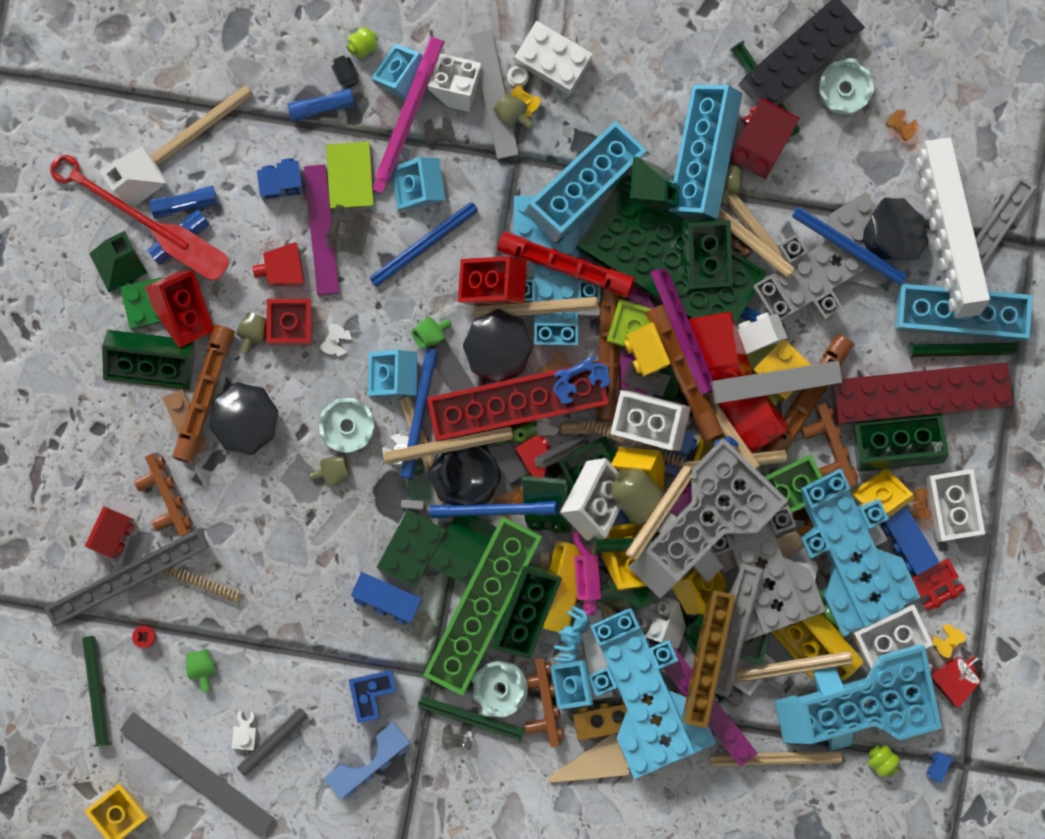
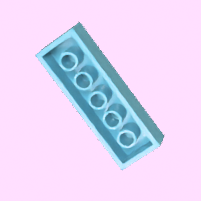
[668,85,743,219]
[524,121,647,243]
[894,284,1033,342]

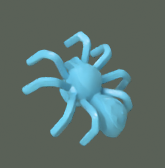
[554,606,590,663]

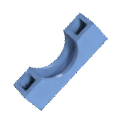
[324,722,410,799]

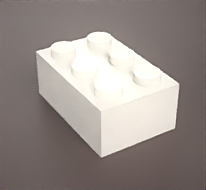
[514,21,592,96]
[610,391,691,450]
[560,458,621,540]
[925,469,985,542]
[851,605,933,672]

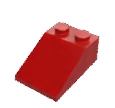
[145,270,214,347]
[689,312,751,381]
[719,372,789,454]

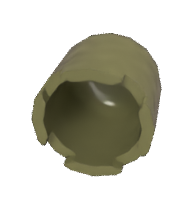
[611,468,665,525]

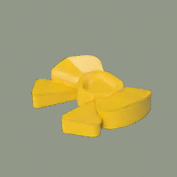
[511,85,541,117]
[932,624,966,658]

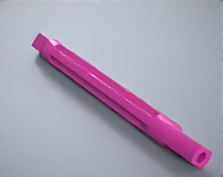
[373,36,445,193]

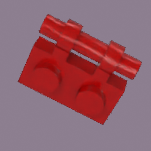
[912,558,966,612]

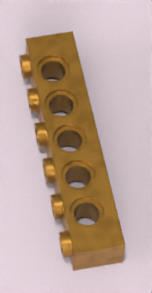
[681,590,735,728]
[573,690,685,741]

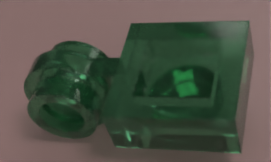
[407,458,431,501]

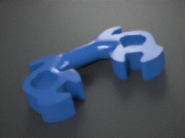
[553,356,611,404]

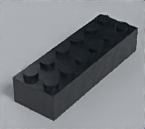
[738,0,865,106]

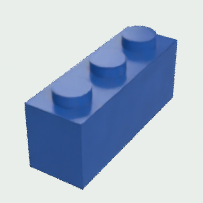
[880,506,939,576]
[350,572,422,625]

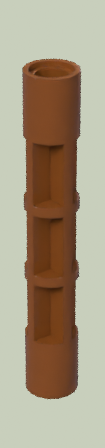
[597,287,622,420]
[645,304,724,441]
[172,325,235,464]
[762,333,855,453]

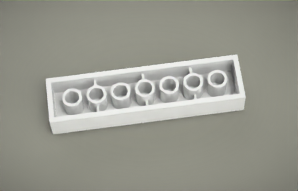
[915,137,990,319]

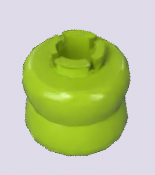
[346,27,379,59]
[868,745,900,778]

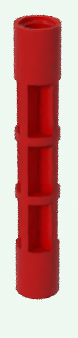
[497,231,635,298]

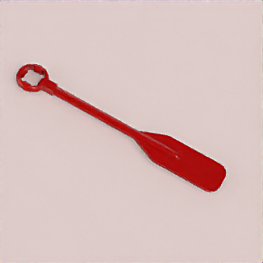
[50,155,229,281]

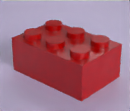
[458,256,527,306]

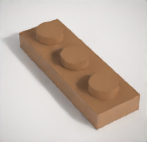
[163,389,209,455]

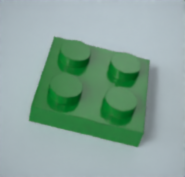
[120,277,163,330]

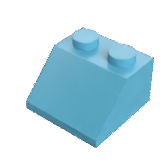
[371,43,423,100]
[392,157,445,210]
[368,350,418,397]
[550,660,593,710]

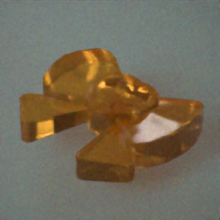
[886,110,918,141]
[538,351,572,374]
[493,485,523,517]
[910,488,932,519]

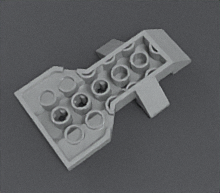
[753,192,912,321]
[628,438,788,599]
[709,481,826,641]

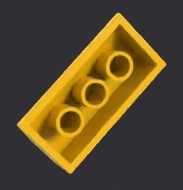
[771,613,864,682]

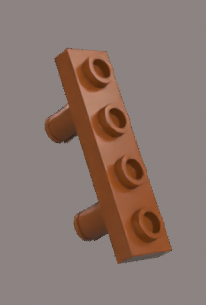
[801,402,858,487]
[134,453,194,537]
[525,657,565,748]

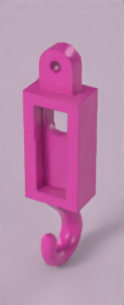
[573,529,601,616]

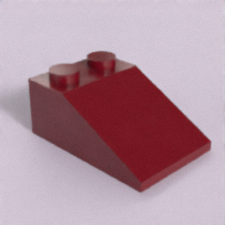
[730,97,800,180]

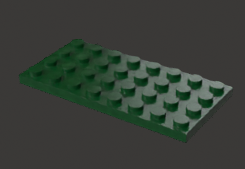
[575,181,767,323]

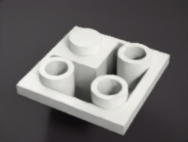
[428,54,481,112]
[101,146,168,207]
[636,593,685,649]

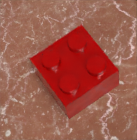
[266,299,313,346]

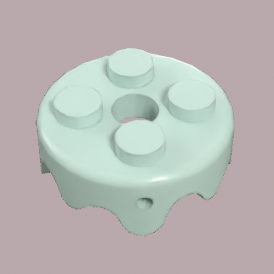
[818,58,874,115]
[319,398,374,453]
[471,660,528,717]

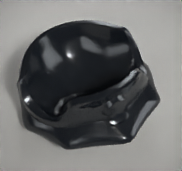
[863,197,929,260]
[463,309,533,383]
[209,382,278,455]
[427,446,501,506]

